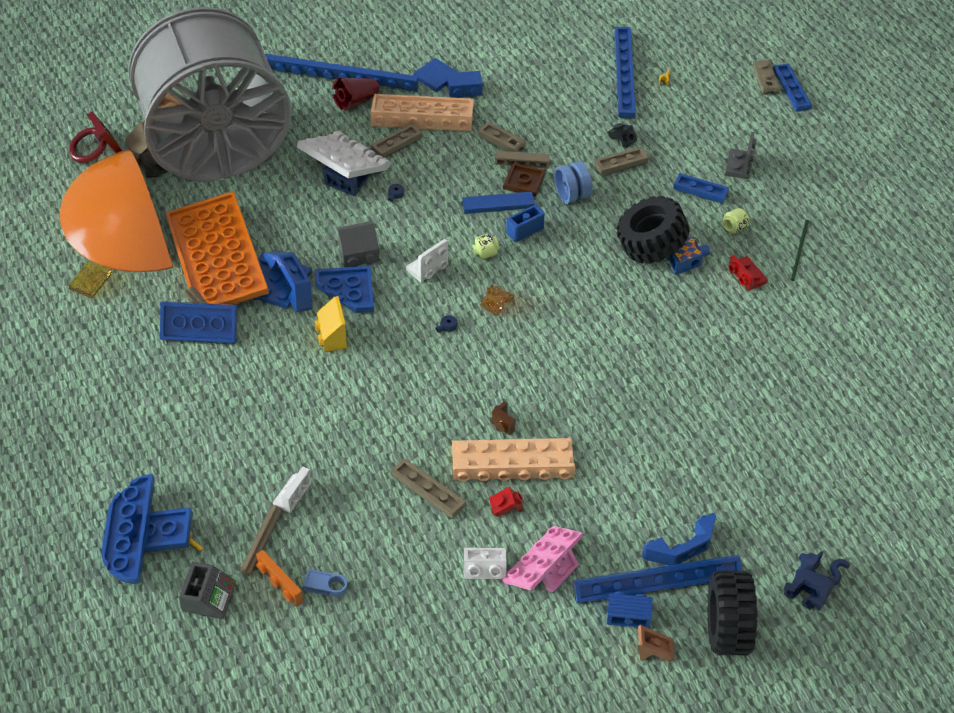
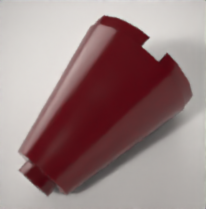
[332,78,380,111]

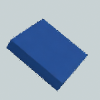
[413,58,457,92]

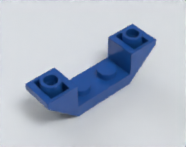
[263,251,313,313]
[642,513,716,566]

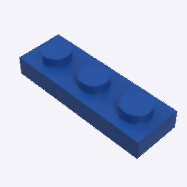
[673,173,729,203]

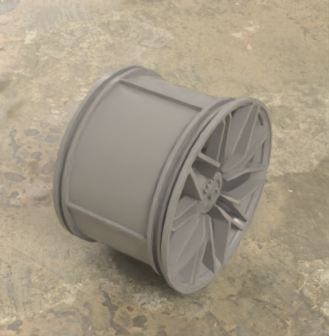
[128,7,291,182]

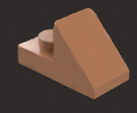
[638,625,675,661]

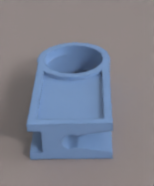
[303,569,348,597]

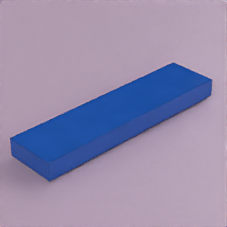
[773,63,812,112]
[462,192,535,214]

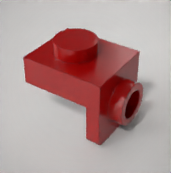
[489,487,524,517]

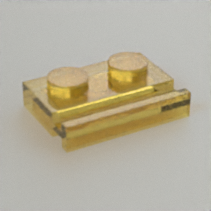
[68,260,112,298]

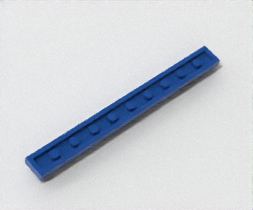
[265,54,419,91]

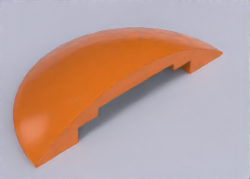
[60,149,173,272]

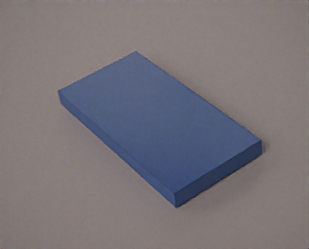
[160,301,237,343]

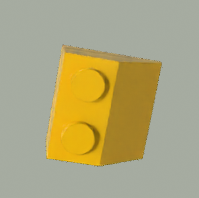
[314,296,347,352]

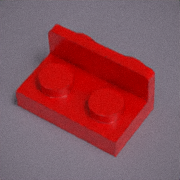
[728,255,768,291]

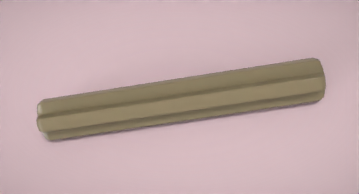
[240,505,282,576]

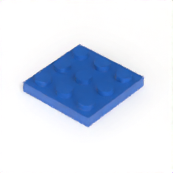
[254,252,312,309]

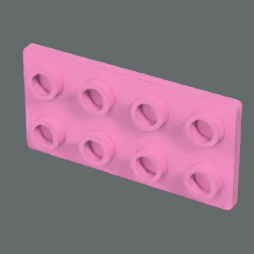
[502,526,583,592]

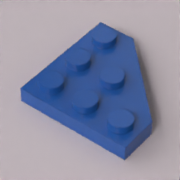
[315,266,374,313]

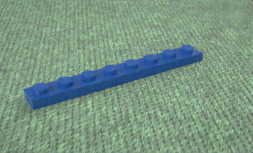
[614,27,636,118]
[573,555,742,603]

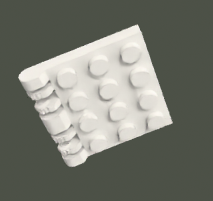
[297,131,391,178]

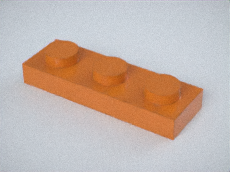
[256,550,303,606]

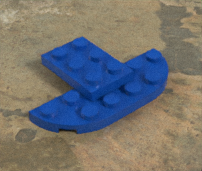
[102,474,193,584]

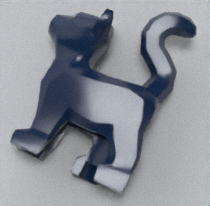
[783,551,850,611]

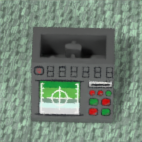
[179,561,236,619]

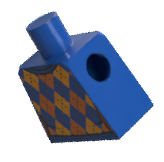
[668,237,710,275]

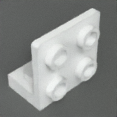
[406,239,448,282]

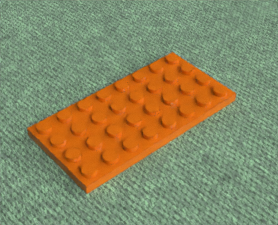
[165,191,269,305]

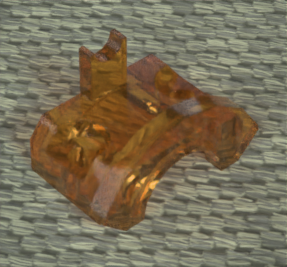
[480,284,515,316]

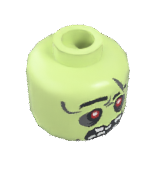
[723,208,750,234]
[472,233,500,259]

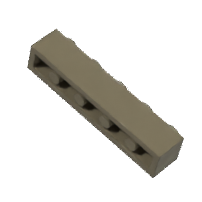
[495,150,550,169]

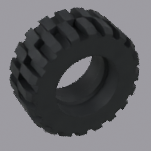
[617,196,690,264]
[707,571,758,656]

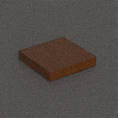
[503,163,546,197]

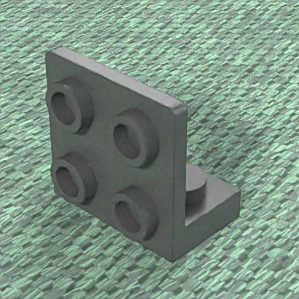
[725,132,757,179]

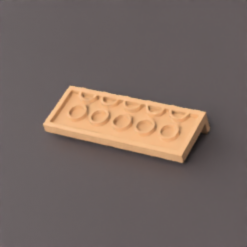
[371,94,474,131]
[452,438,575,482]

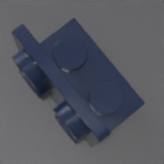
[323,166,372,196]

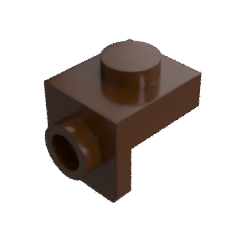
[492,401,516,435]

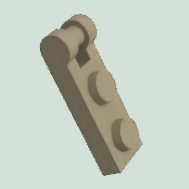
[753,60,780,94]
[478,121,526,152]

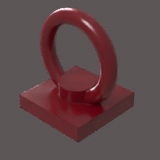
[69,111,123,163]

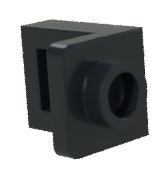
[607,123,637,148]

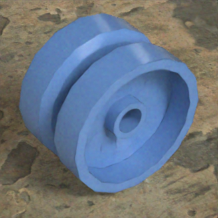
[554,161,593,204]

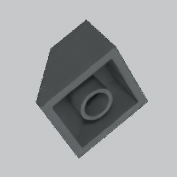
[337,221,380,267]

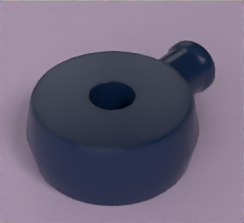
[388,184,405,202]
[435,315,458,333]

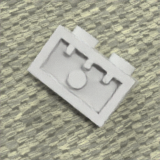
[273,466,311,513]
[464,548,506,579]

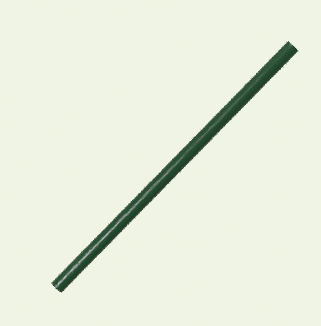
[791,220,809,281]

